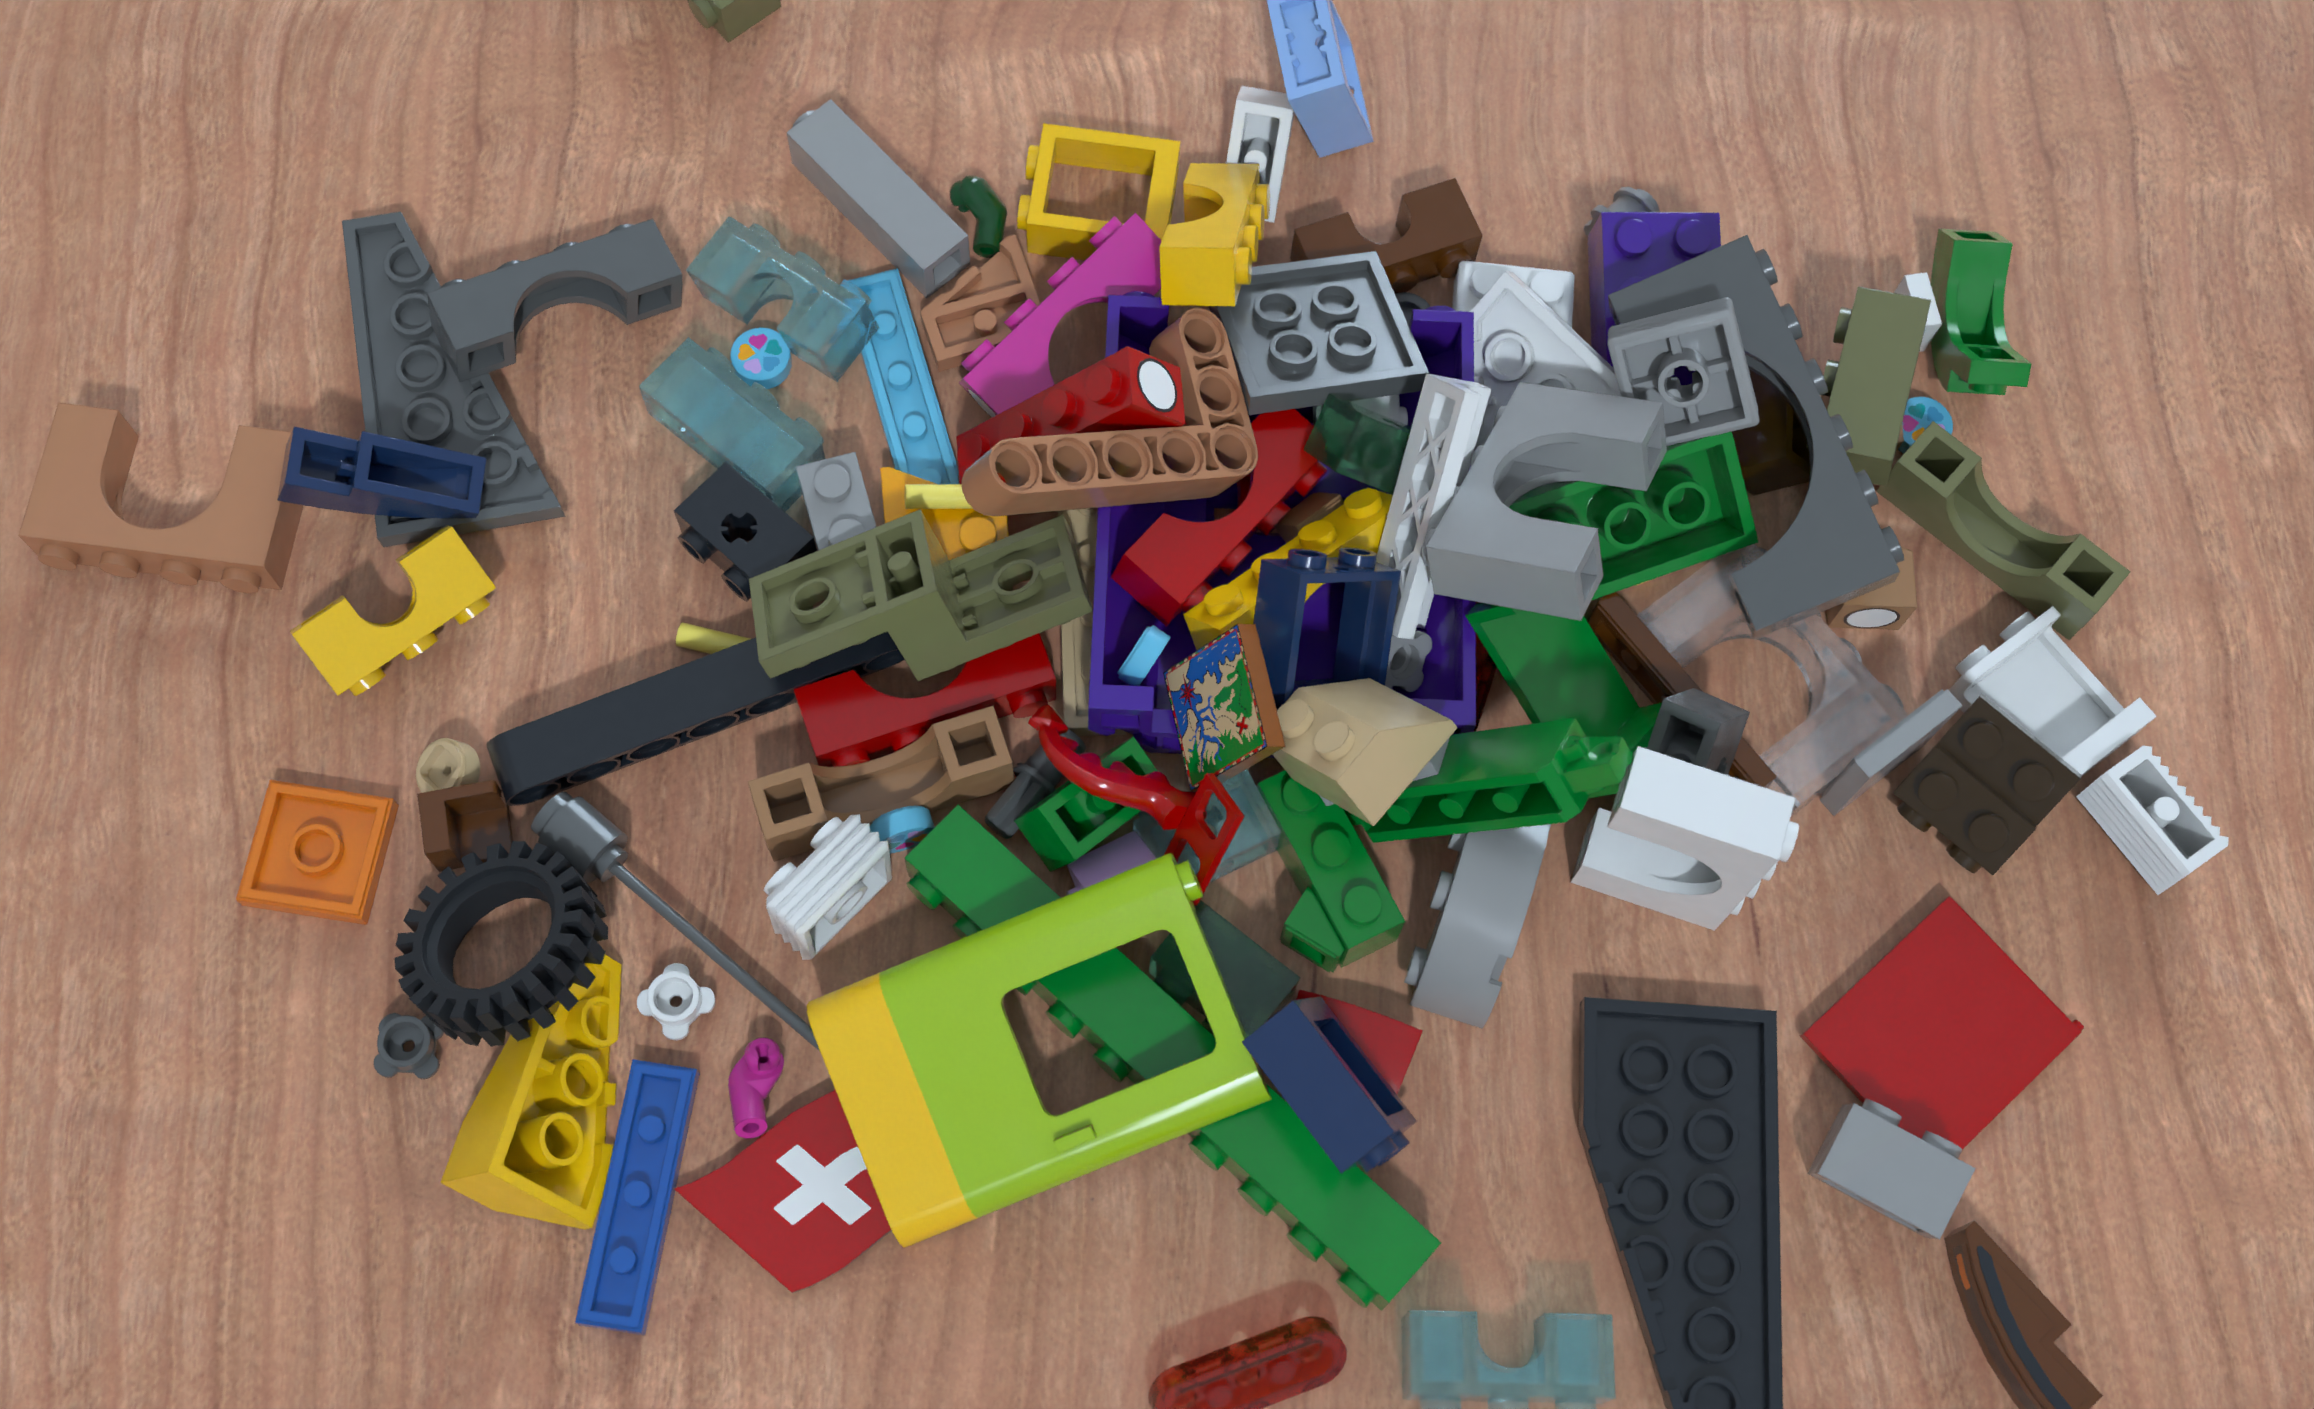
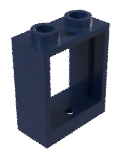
[1253,548,1401,710]
[1242,997,1417,1173]

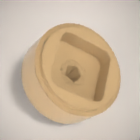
[416,738,480,793]

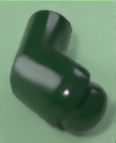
[950,175,1007,258]

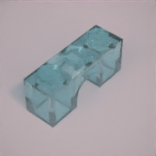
[686,216,879,382]
[1402,1310,1616,1409]

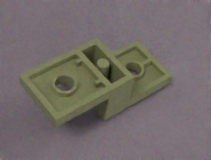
[749,509,1093,681]

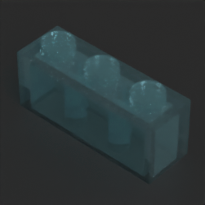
[639,337,825,512]

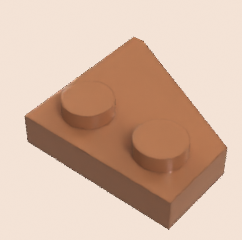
[920,234,1041,372]

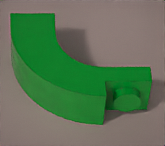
[1931,229,2032,395]

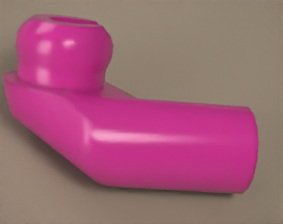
[728,1038,784,1138]

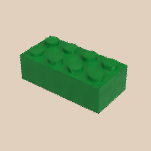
[1509,432,1759,600]

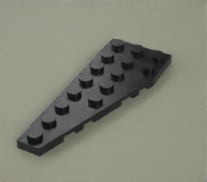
[1579,997,1783,1409]

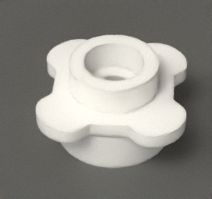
[637,963,716,1040]

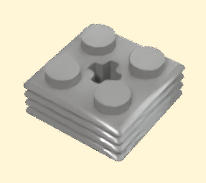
[1608,297,1759,446]

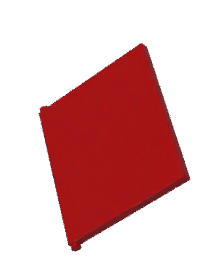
[1800,896,2084,1150]

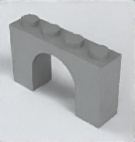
[1422,382,1667,621]

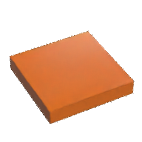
[236,780,399,925]

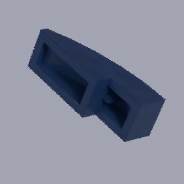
[277,426,486,519]

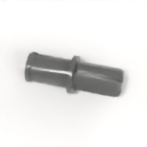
[985,729,1086,839]

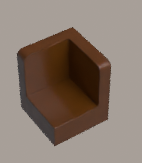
[417,780,513,872]

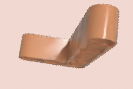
[962,308,1258,516]

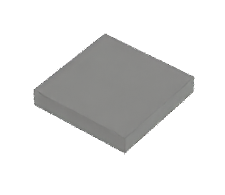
[1820,689,1963,816]

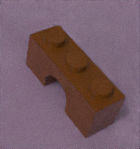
[1290,178,1483,294]

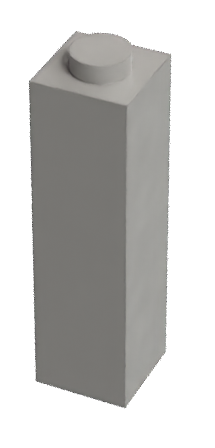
[786,99,970,298]

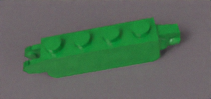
[1344,718,1634,843]

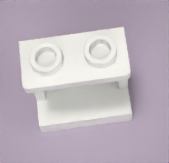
[1949,606,2157,776]

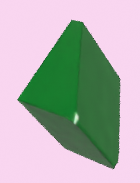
[1279,887,1344,973]

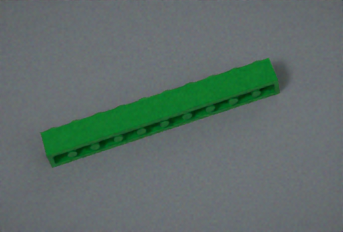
[904,804,1441,1311]

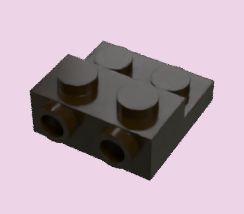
[1894,694,2082,875]

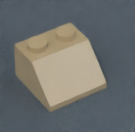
[1272,678,1458,826]

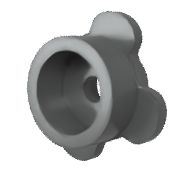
[373,1013,444,1079]

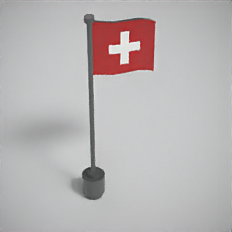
[531,792,892,1293]

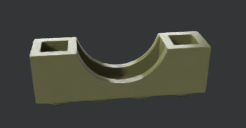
[1876,421,2131,640]

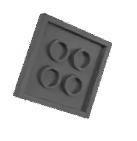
[1209,251,1429,415]

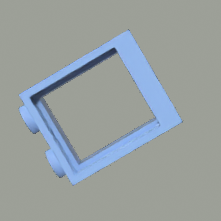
[1267,0,1374,158]

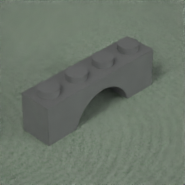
[427,219,682,383]

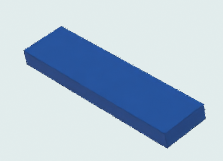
[575,1059,700,1335]

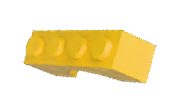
[1159,163,1270,306]
[1183,487,1393,650]

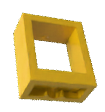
[1017,123,1181,261]

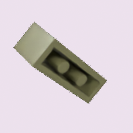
[1806,286,1931,487]

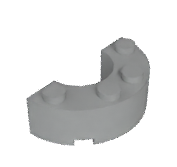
[1404,824,1551,1029]

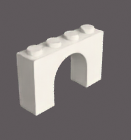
[1571,746,1799,931]

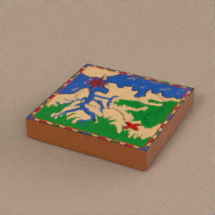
[1163,624,1285,792]

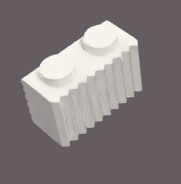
[2076,745,2229,895]

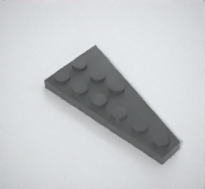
[342,212,566,547]

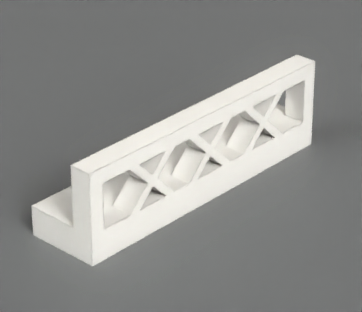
[1376,373,1491,639]

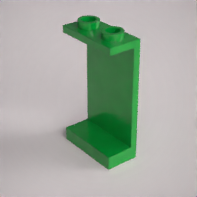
[1465,602,1662,799]

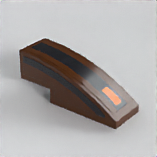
[1944,1220,2103,1409]

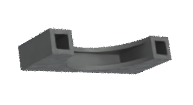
[1608,235,1904,640]

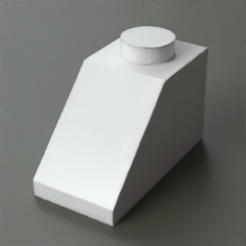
[1226,86,1295,223]

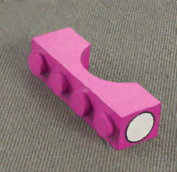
[959,212,1162,418]

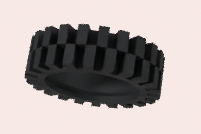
[394,841,608,1046]

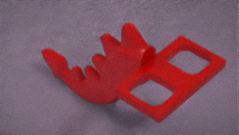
[1028,705,1245,905]

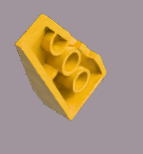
[440,955,622,1230]

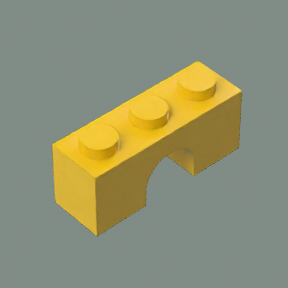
[290,525,496,696]

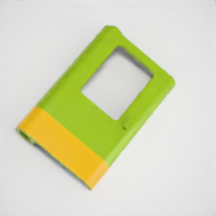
[807,853,1272,1247]

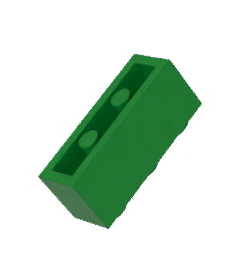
[1253,770,1405,968]

